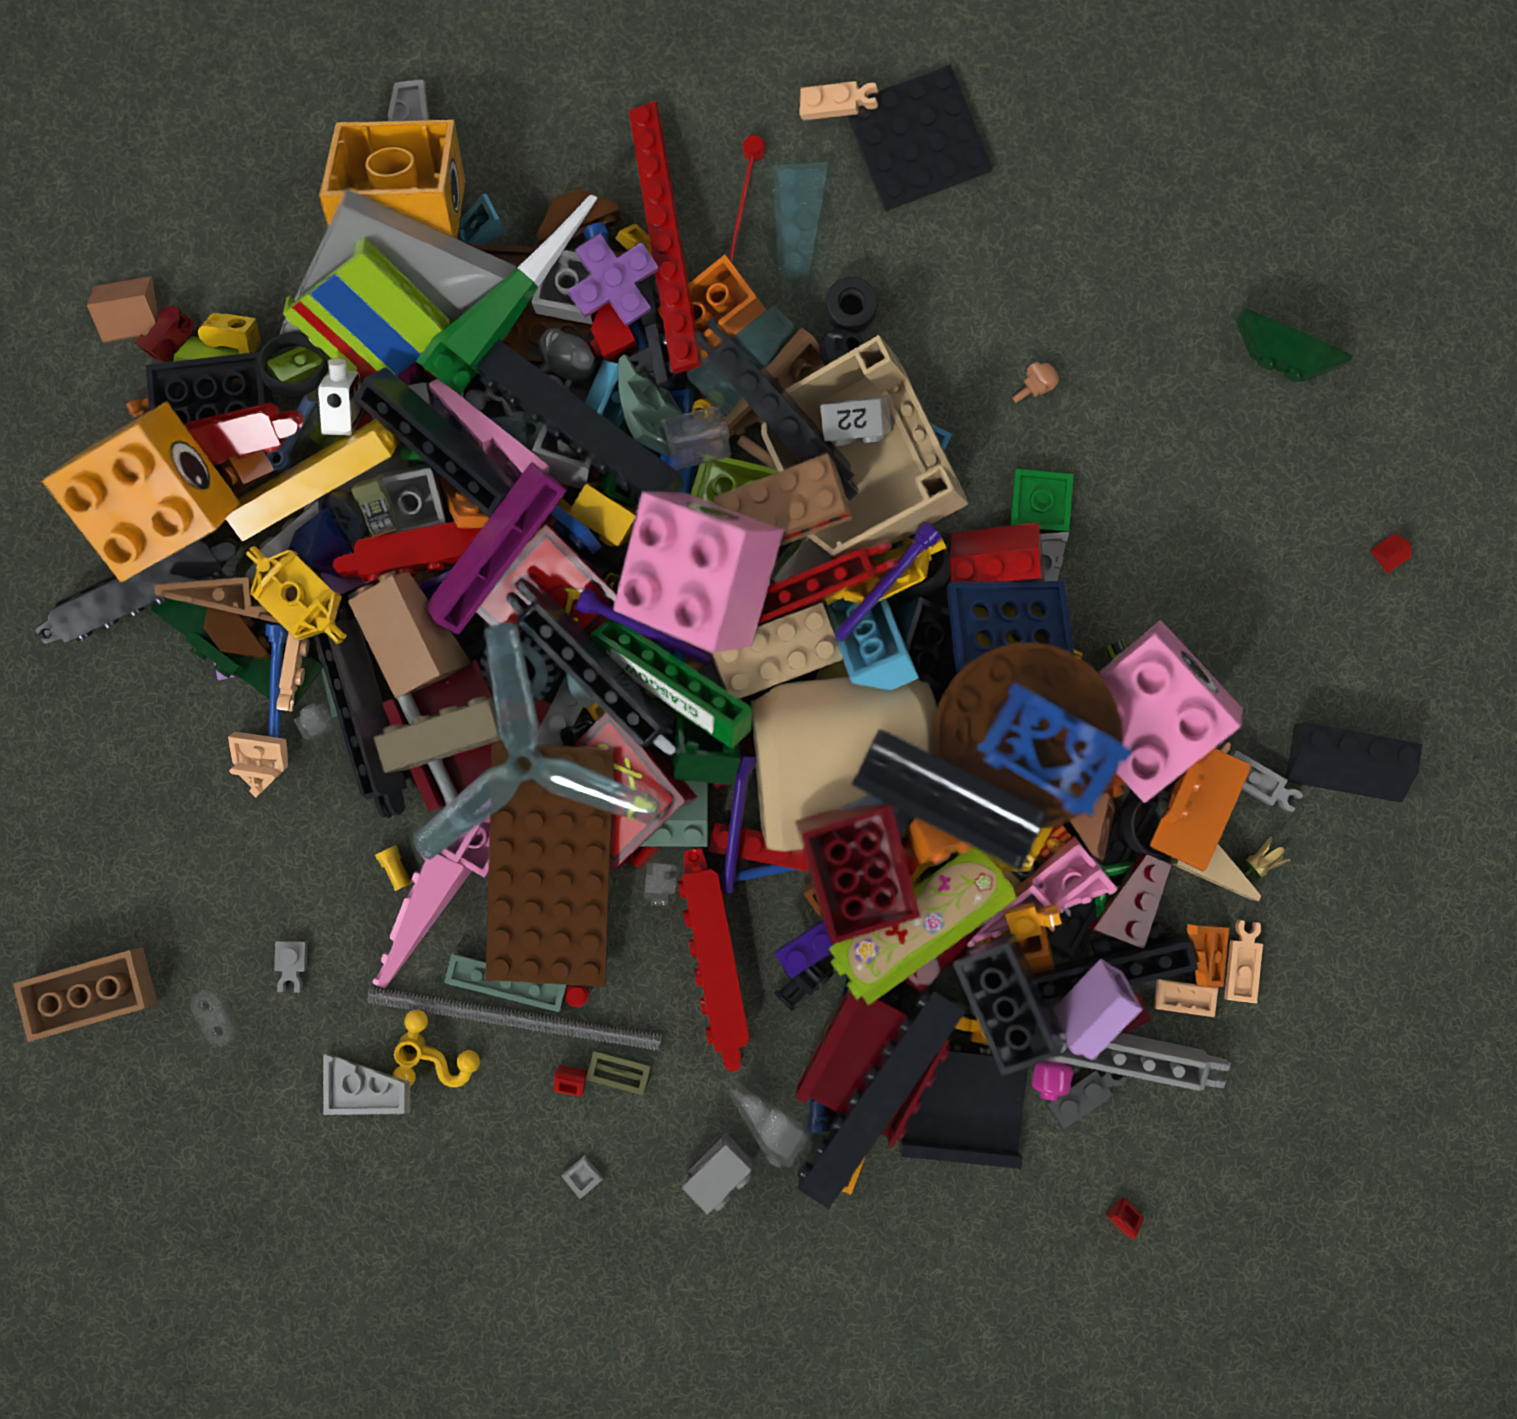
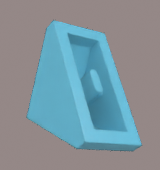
[458,194,506,245]

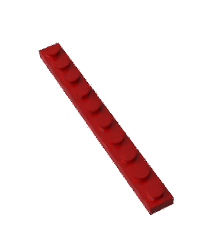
[628,101,703,374]

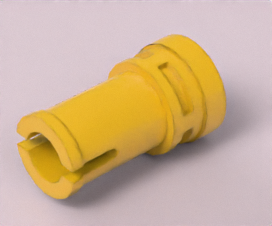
[375,845,413,891]

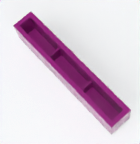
[425,462,566,635]

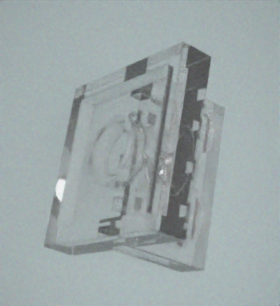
[661,406,731,470]

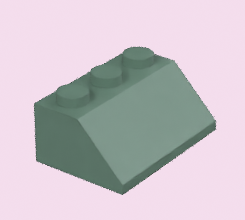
[641,780,708,847]

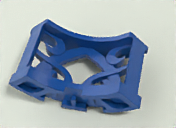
[977,683,1132,816]

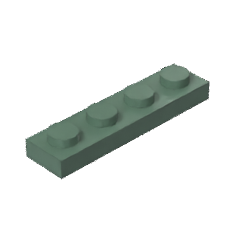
[444,953,567,1012]

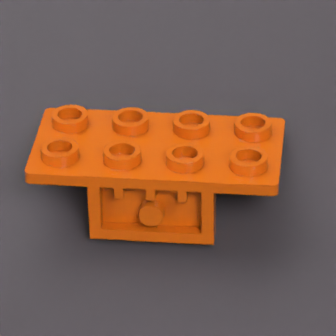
[1150,748,1251,871]

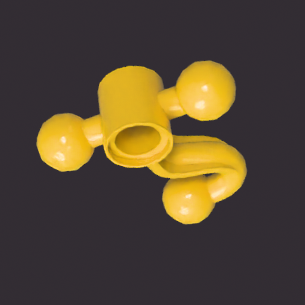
[392,1009,480,1088]

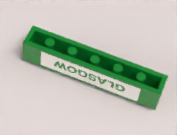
[592,618,753,749]

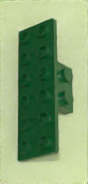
[151,578,323,712]

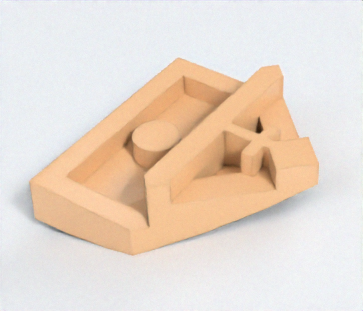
[228,732,288,798]

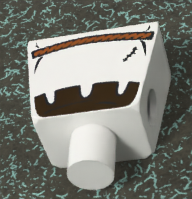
[319,358,365,436]

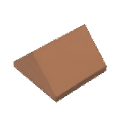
[87,276,158,343]
[1070,793,1116,864]

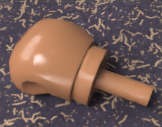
[1012,362,1059,404]

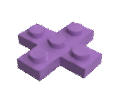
[568,234,658,327]

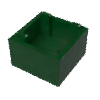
[672,712,741,785]

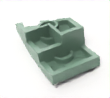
[618,354,682,457]

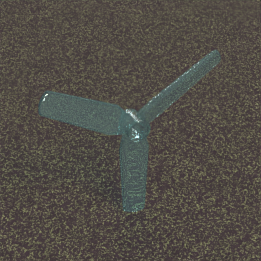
[413,622,660,860]

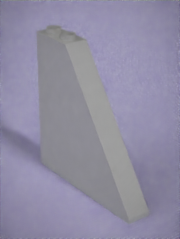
[280,189,516,335]

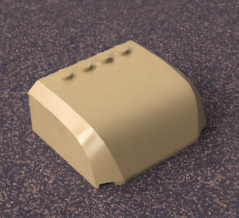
[761,335,968,557]
[750,677,937,851]

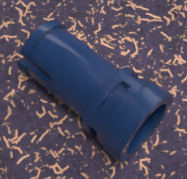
[807,1098,831,1133]

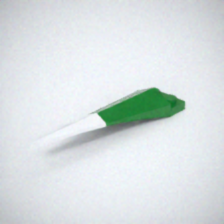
[416,195,597,395]

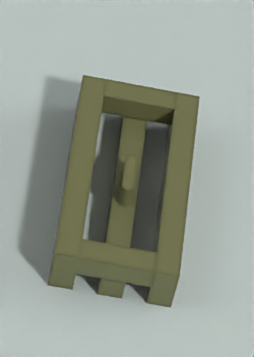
[586,1050,651,1095]

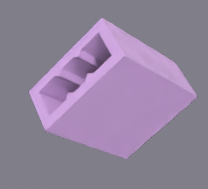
[1053,959,1142,1060]

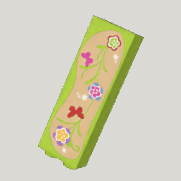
[829,848,1017,1005]

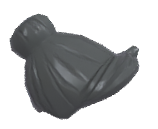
[538,328,596,381]

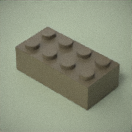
[374,697,516,773]

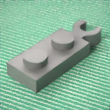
[1230,750,1303,812]

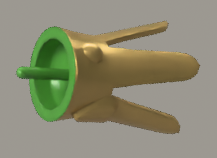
[1245,836,1291,879]

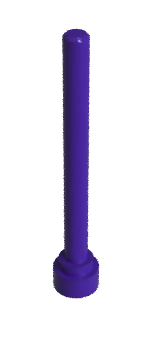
[834,522,941,642]
[575,587,712,664]
[722,752,756,894]

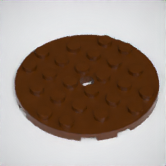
[933,643,1123,829]

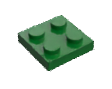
[1009,469,1074,533]

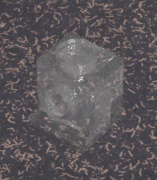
[294,702,340,742]
[644,862,678,906]

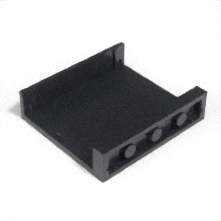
[899,1043,1026,1169]

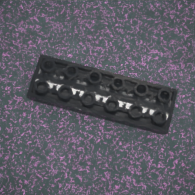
[851,729,1048,871]

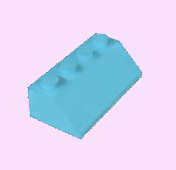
[824,598,918,691]

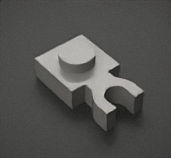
[274,941,308,992]

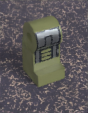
[351,475,398,537]

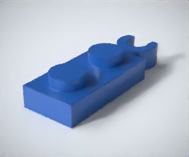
[547,504,602,554]

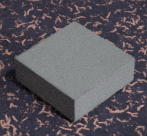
[561,1155,604,1199]

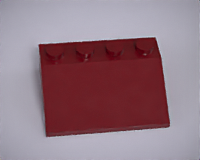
[795,803,921,945]

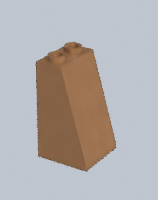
[348,571,472,698]

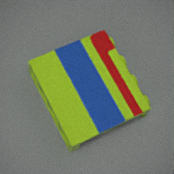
[283,237,451,384]

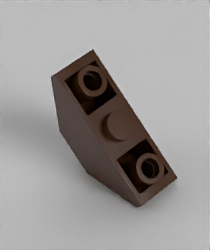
[537,189,622,246]
[204,607,271,661]

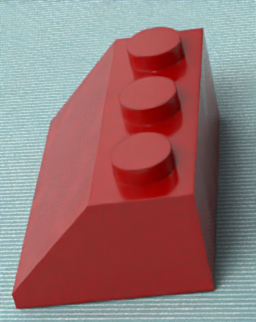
[950,522,1045,582]

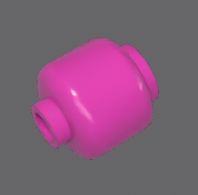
[1032,1060,1074,1101]

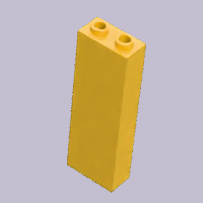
[226,419,400,541]

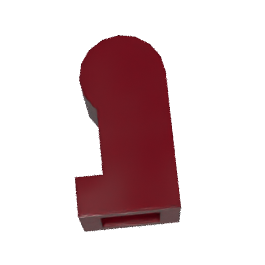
[134,305,194,363]

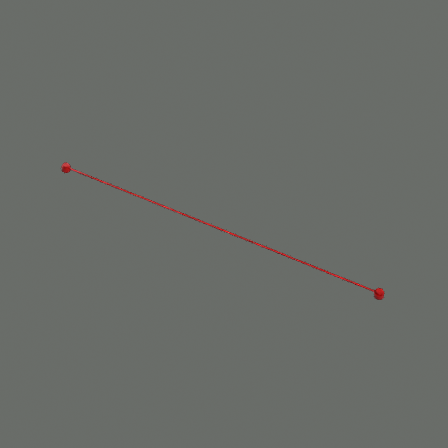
[565,135,765,1007]

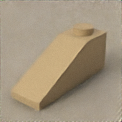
[1170,844,1261,901]

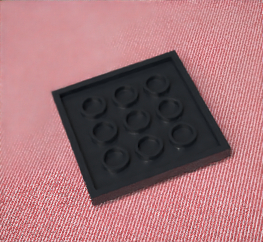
[847,64,992,212]

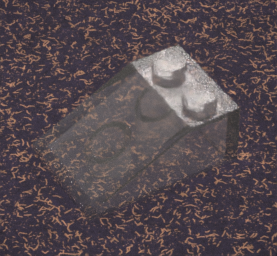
[728,1078,809,1168]

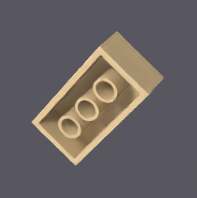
[709,603,843,699]

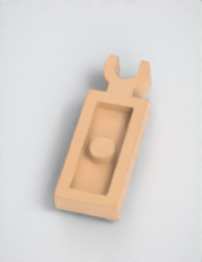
[800,81,878,120]
[276,632,310,712]
[1224,920,1263,1004]

